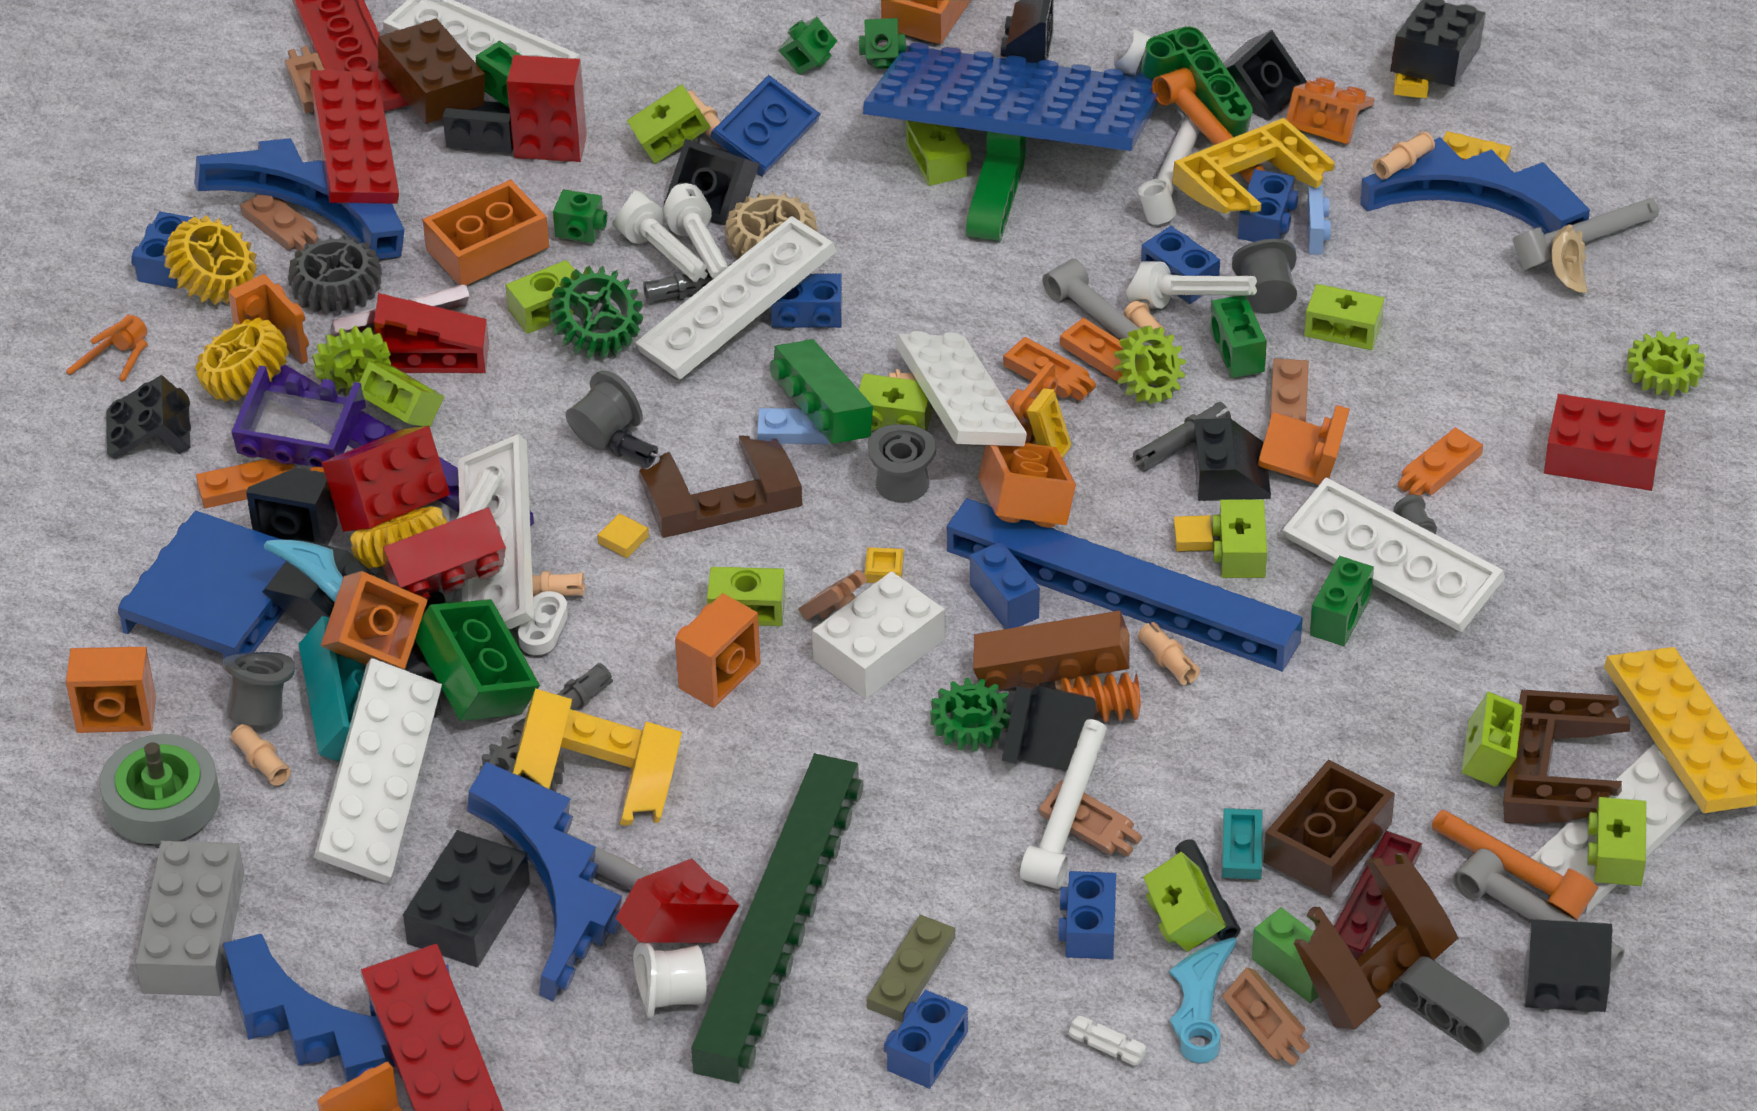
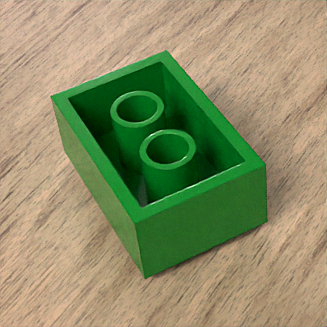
[415,599,540,721]

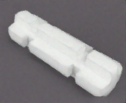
[1069,1016,1146,1066]

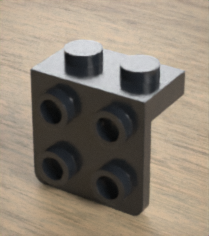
[443,101,513,153]
[106,375,191,459]
[998,682,1097,770]

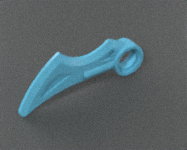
[264,540,343,602]
[1169,938,1237,1063]

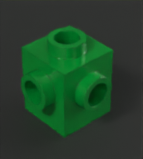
[778,16,837,75]
[859,18,906,69]
[553,189,608,243]

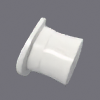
[633,942,706,1018]

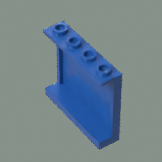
[118,510,285,659]

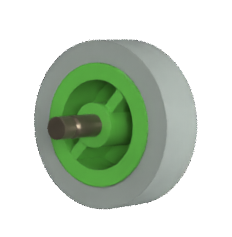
[99,734,220,844]

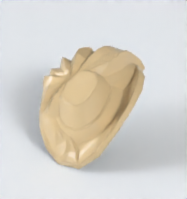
[1552,225,1588,293]

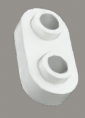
[518,591,568,655]

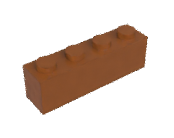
[973,611,1130,690]

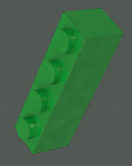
[770,339,873,444]

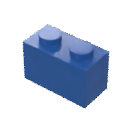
[970,541,1040,629]

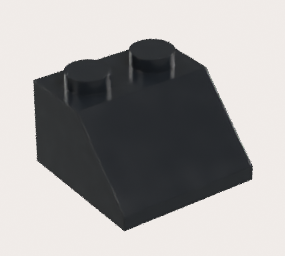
[1001,0,1054,64]
[1223,30,1307,120]
[664,139,760,224]
[1193,418,1271,501]
[246,468,338,546]
[262,540,375,632]
[1524,919,1613,1012]

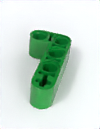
[1141,26,1253,137]
[966,131,1026,241]

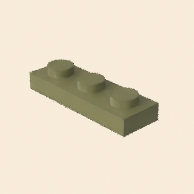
[867,915,956,1022]

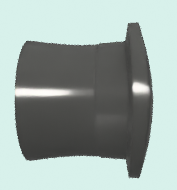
[1232,239,1297,314]
[565,370,643,450]
[868,424,936,502]
[223,652,295,726]

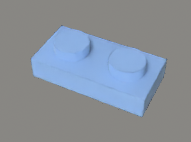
[1307,184,1331,254]
[757,408,829,444]

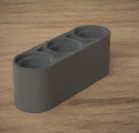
[1392,957,1510,1053]

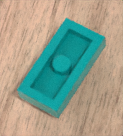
[1222,808,1263,879]

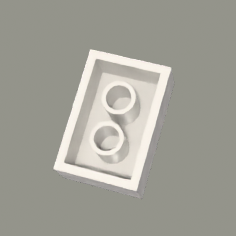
[812,571,945,699]

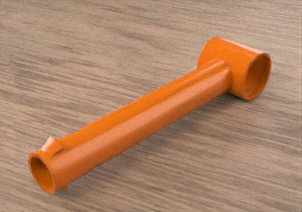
[1152,68,1264,186]
[1432,809,1599,921]

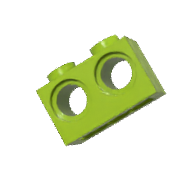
[359,361,445,427]

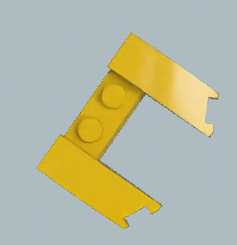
[1172,118,1335,214]
[512,688,682,826]

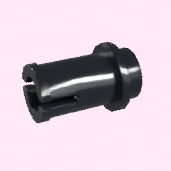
[610,429,658,467]

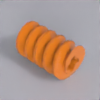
[1060,672,1141,723]

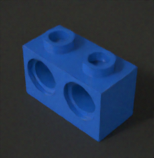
[1238,169,1299,242]
[131,211,192,289]
[1141,226,1220,304]
[771,273,842,328]
[1058,871,1116,959]
[884,989,968,1089]

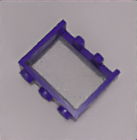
[231,365,366,467]

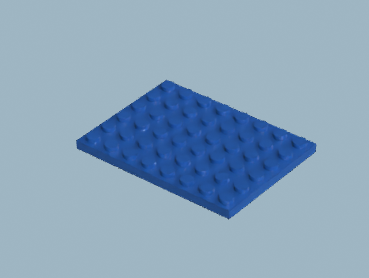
[863,43,1158,151]

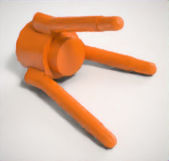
[66,314,148,382]

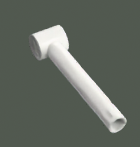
[1138,115,1200,225]
[1020,719,1107,890]

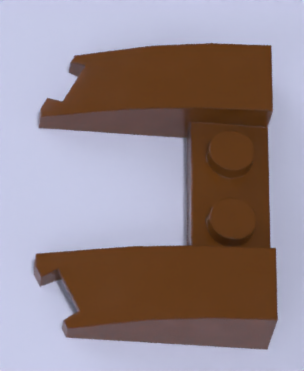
[639,435,803,538]
[1503,689,1630,824]
[1294,854,1459,1030]

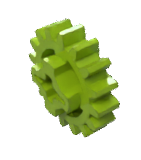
[1114,325,1186,404]
[312,326,391,395]
[1626,331,1705,396]

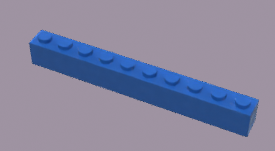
[947,498,1303,672]

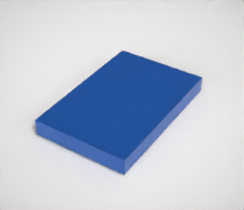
[709,74,821,177]

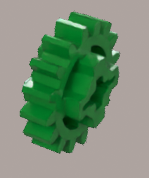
[930,678,1011,751]

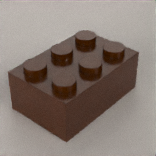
[378,18,485,124]
[1263,759,1395,897]

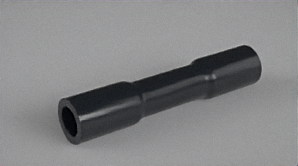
[1175,839,1241,941]

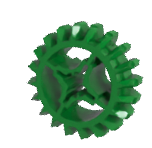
[548,265,643,359]

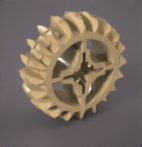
[725,191,818,259]

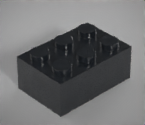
[1390,0,1486,87]
[403,830,530,968]

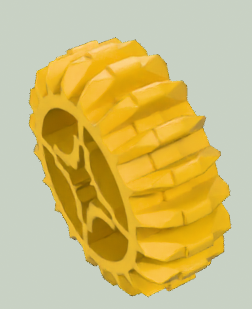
[163,215,257,305]
[195,317,289,402]
[350,506,447,569]

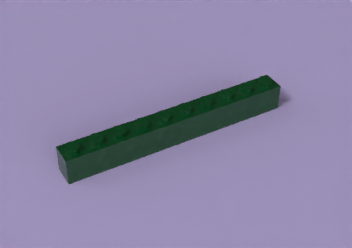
[691,753,864,1084]

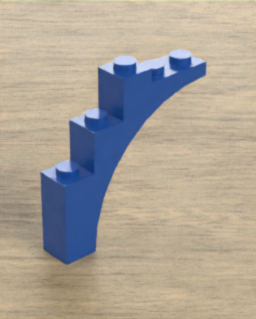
[1360,137,1590,234]
[194,138,405,259]
[467,762,622,1001]
[223,933,396,1083]

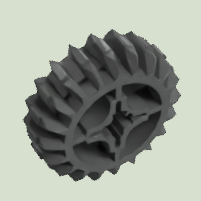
[288,235,382,315]

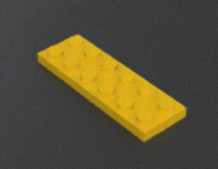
[1604,647,1757,813]

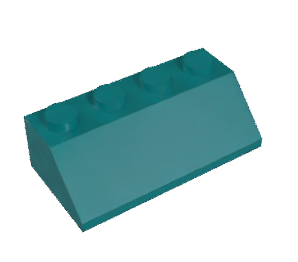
[298,616,366,761]

